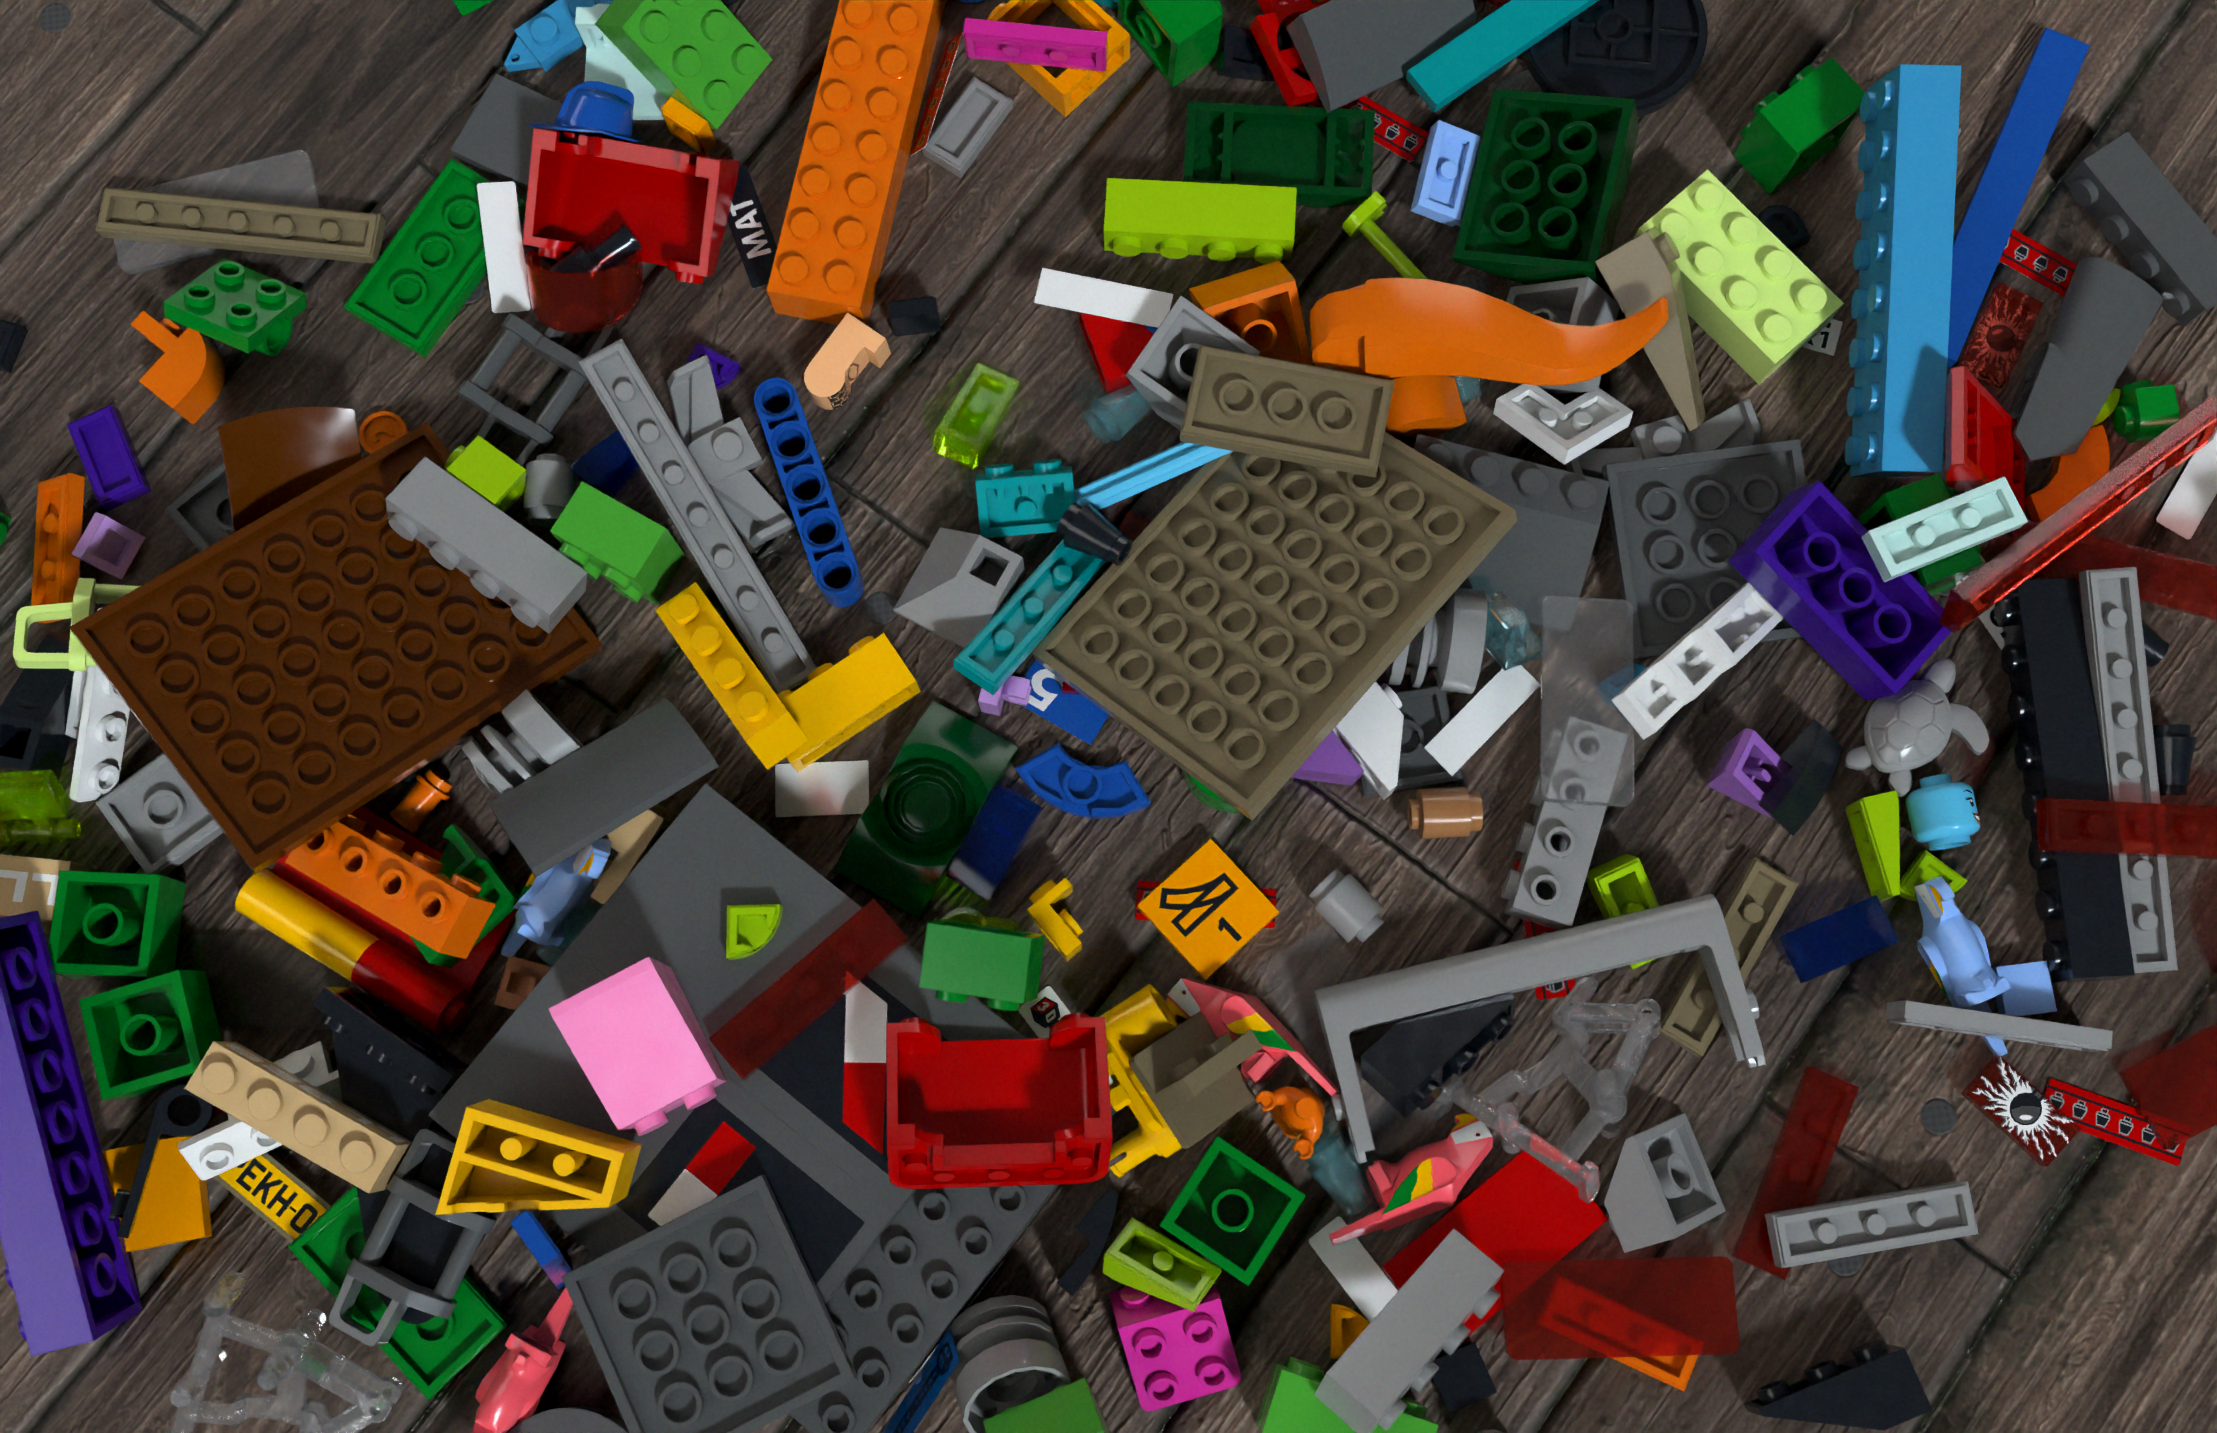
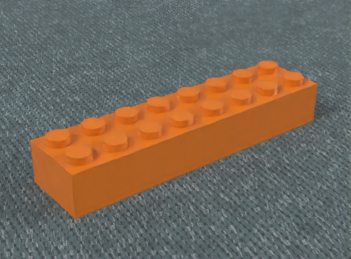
[766,0,946,326]

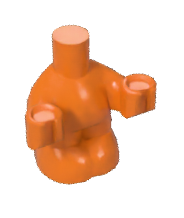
[1255,1086,1325,1160]

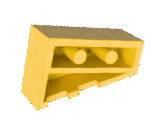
[435,1099,642,1215]

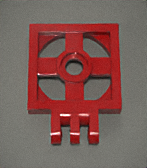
[1249,0,1332,107]

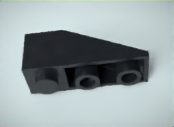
[0,631,74,782]
[1361,993,1516,1118]
[1744,1340,1933,1430]

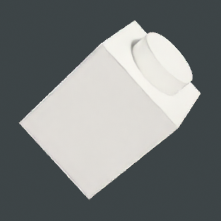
[1332,682,1404,800]

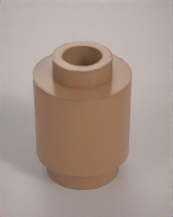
[1407,787,1483,839]

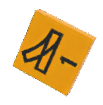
[1137,839,1279,981]

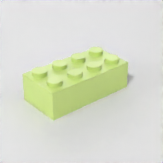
[1634,169,1844,385]

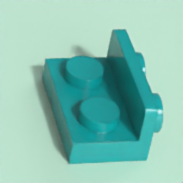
[975,459,1075,538]

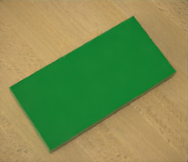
[343,158,526,359]
[288,1185,511,1400]

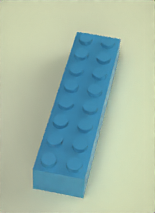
[1845,64,1961,478]

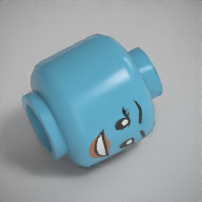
[1906,774,1980,851]

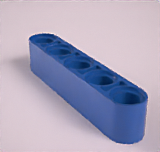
[754,378,864,608]

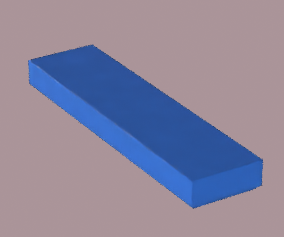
[510,1210,572,1290]

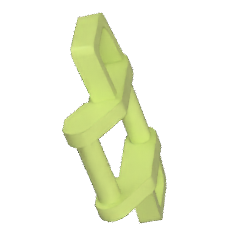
[13,578,140,672]

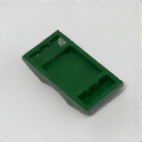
[1183,101,1375,209]
[833,700,1019,920]

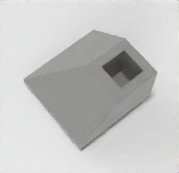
[893,527,1026,649]

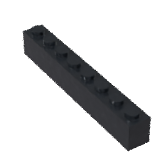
[1994,578,2135,983]

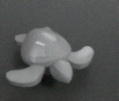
[1845,657,1989,797]

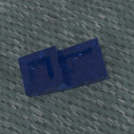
[946,784,1042,900]
[1779,895,1899,983]

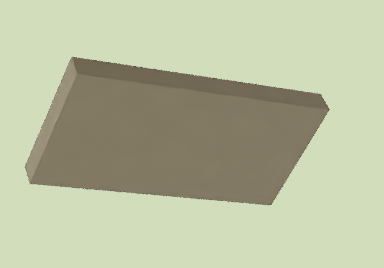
[1180,345,1395,478]

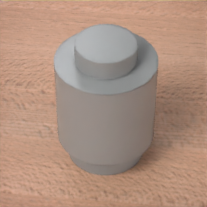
[523,454,575,529]
[1309,868,1384,943]

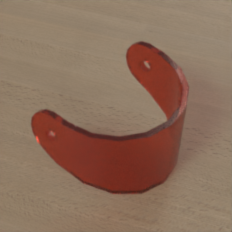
[525,250,643,333]

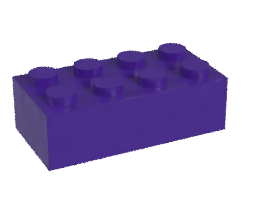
[1728,481,1959,701]

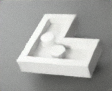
[1493,384,1633,465]

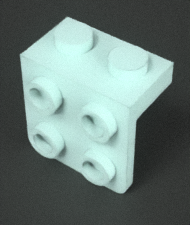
[575,3,667,120]

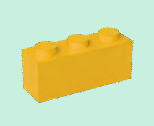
[776,633,921,773]

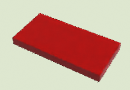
[1380,1136,1609,1340]

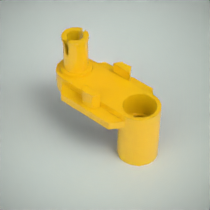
[1099,984,1183,1178]

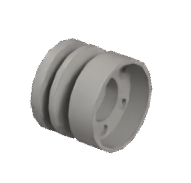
[1386,587,1488,694]
[461,688,584,798]
[944,1295,1071,1433]

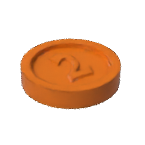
[359,411,409,454]

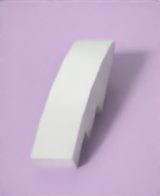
[1611,582,1784,740]

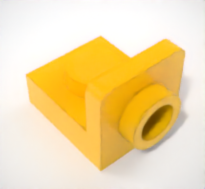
[1027,878,1083,962]

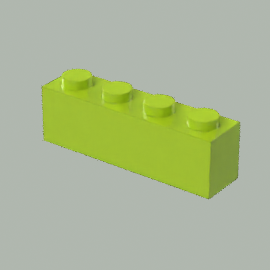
[1104,178,1297,264]

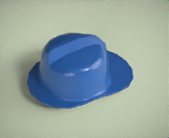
[528,81,643,144]

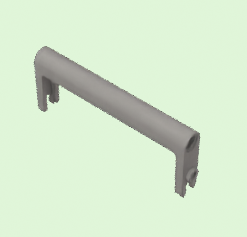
[1313,894,1766,1164]

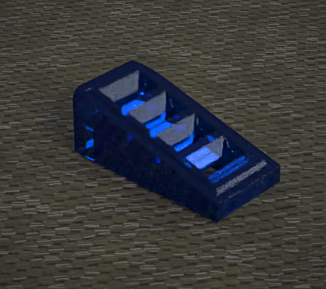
[569,430,639,498]

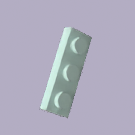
[1861,476,2028,582]

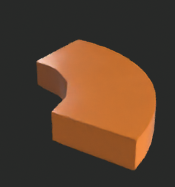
[2025,424,2110,545]

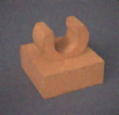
[494,956,551,1010]

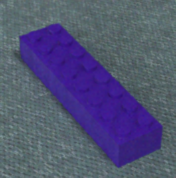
[0,910,143,1357]

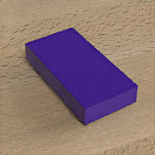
[67,405,152,511]

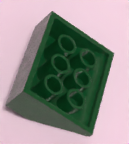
[1453,89,1639,289]

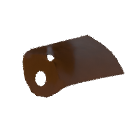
[218,406,362,532]

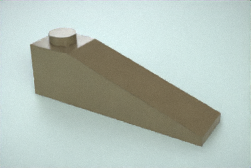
[1595,226,1706,431]

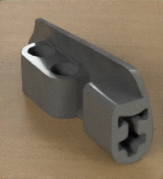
[2008,257,2163,462]

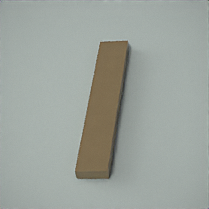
[95,187,386,264]

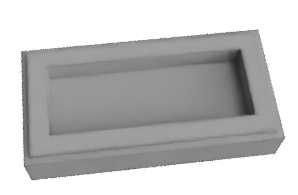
[922,77,1013,178]

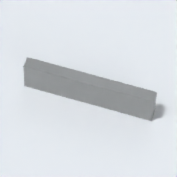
[1886,1000,2113,1052]
[1765,1181,1979,1268]

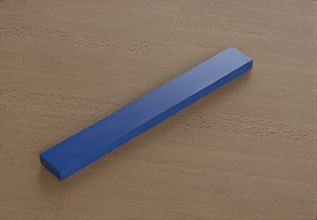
[1947,27,2090,368]

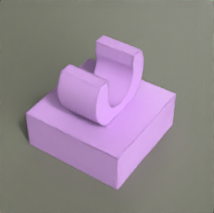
[71,512,146,580]
[978,676,1032,716]

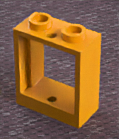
[987,0,1130,118]

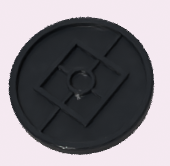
[1522,0,1708,117]

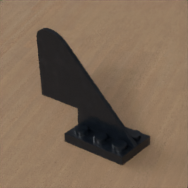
[312,987,499,1324]

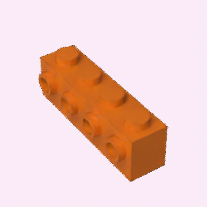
[285,813,496,959]

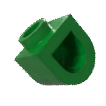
[2113,380,2179,443]

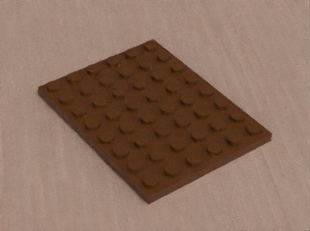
[70,422,602,875]

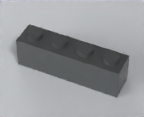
[2064,132,2217,327]

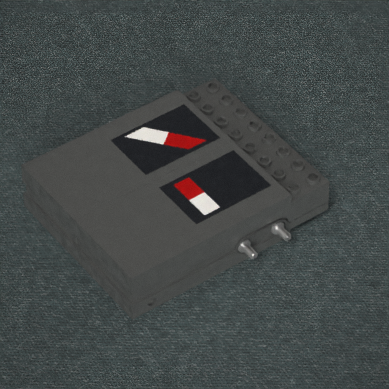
[429,783,1115,1433]

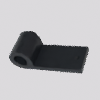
[108,1082,214,1238]

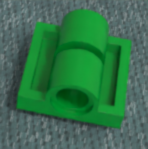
[163,258,307,357]

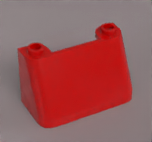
[522,128,740,284]
[886,1013,1113,1189]

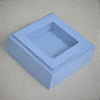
[1992,961,2057,1017]

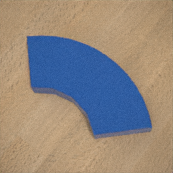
[1015,743,1151,819]

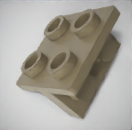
[1129,1013,1262,1149]

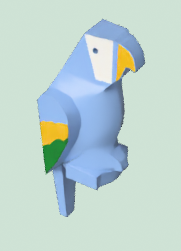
[501,838,611,957]
[1914,876,2011,1058]

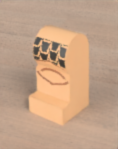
[804,312,891,410]

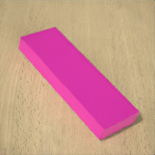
[963,18,1108,72]

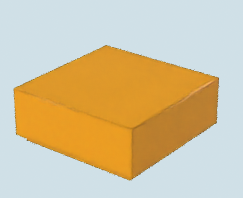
[661,97,716,154]

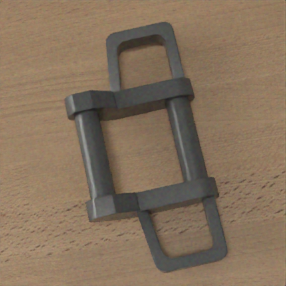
[456,301,618,469]
[329,1129,497,1346]

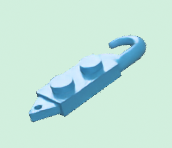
[504,0,614,72]

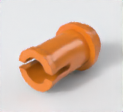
[389,768,453,833]

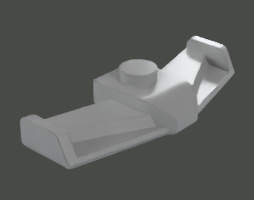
[667,355,797,548]
[1565,397,1761,480]

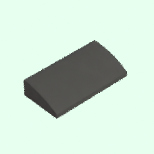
[1286,0,1478,114]
[488,698,719,877]

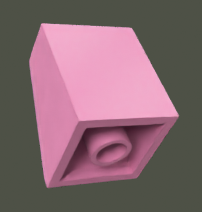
[549,957,727,1136]

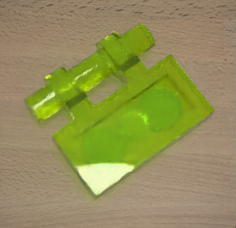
[0,770,81,847]

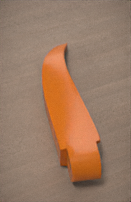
[1309,278,1669,385]

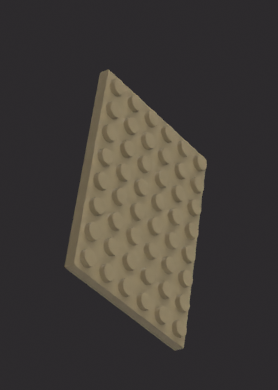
[1031,432,1518,821]

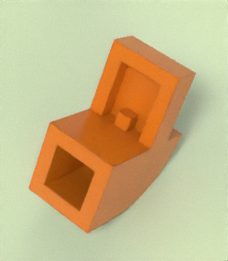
[130,310,226,425]
[1385,375,1467,440]

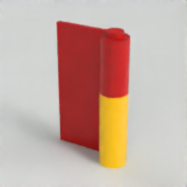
[235,805,518,1035]

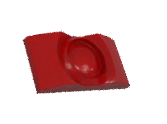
[1945,366,2025,514]

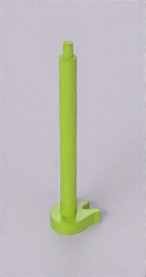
[1342,191,1428,279]

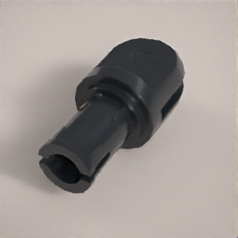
[546,223,642,306]

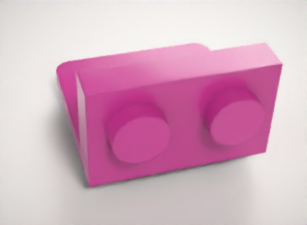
[1109,1282,1241,1411]

